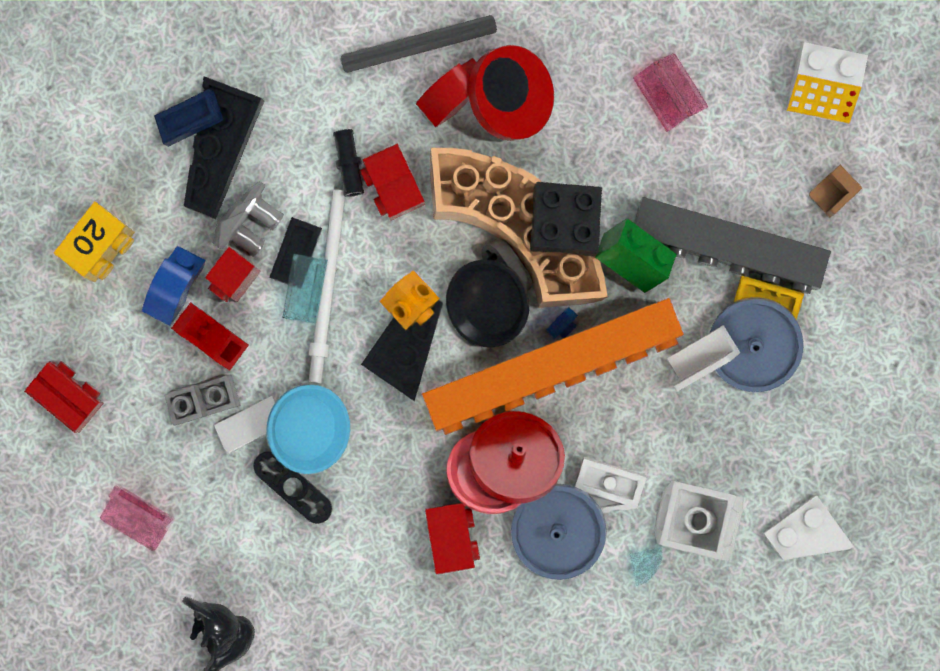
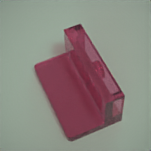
[633,53,708,132]
[100,485,175,551]

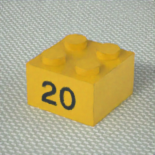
[53,201,135,282]

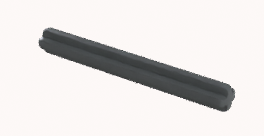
[341,15,497,73]

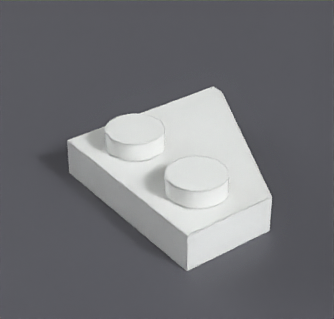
[575,457,647,514]
[763,495,854,560]

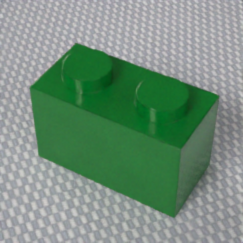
[595,218,677,293]

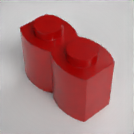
[360,143,425,221]

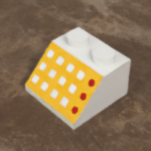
[786,42,868,124]

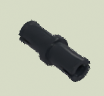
[333,129,364,197]

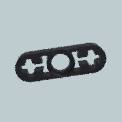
[253,451,333,524]

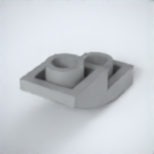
[164,375,241,426]

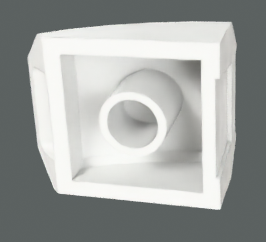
[654,481,743,561]

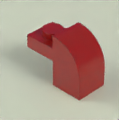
[416,58,476,127]
[171,302,249,371]

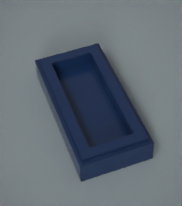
[154,89,223,147]

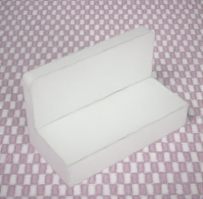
[667,325,740,392]

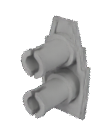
[213,181,284,257]

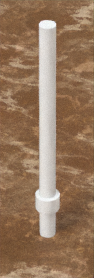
[308,190,345,383]

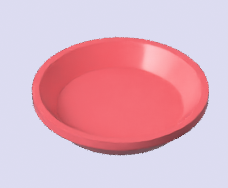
[446,431,521,514]

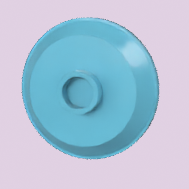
[266,385,350,474]

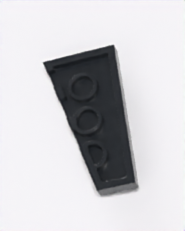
[184,76,265,220]

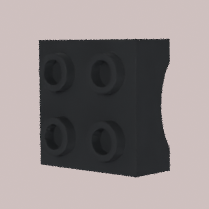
[530,182,602,256]

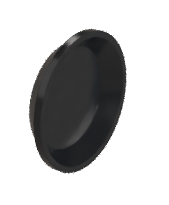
[446,259,529,348]

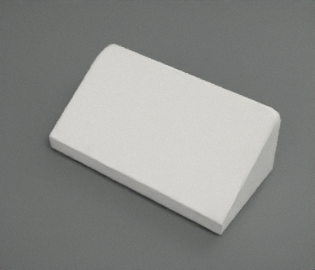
[214,396,275,454]

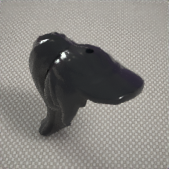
[182,596,255,671]

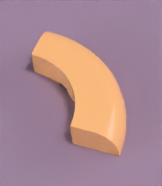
[430,148,608,308]

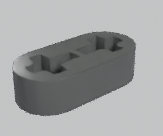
[481,238,532,291]

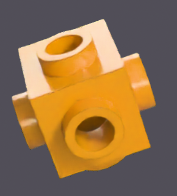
[379,270,440,330]

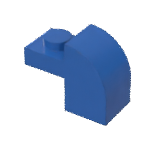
[142,246,206,326]

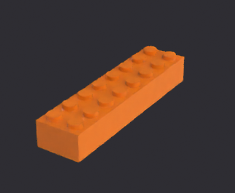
[422,298,684,435]

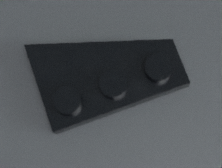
[361,300,443,402]

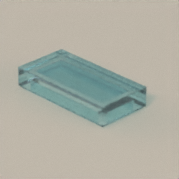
[282,254,328,324]

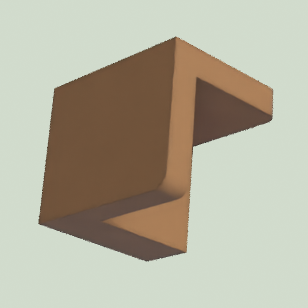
[809,164,862,218]

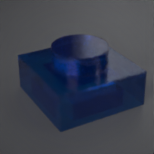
[545,307,578,340]

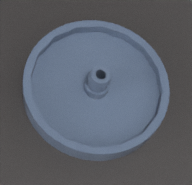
[710,297,804,392]
[511,484,607,580]

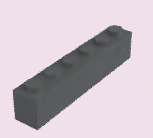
[634,197,831,294]

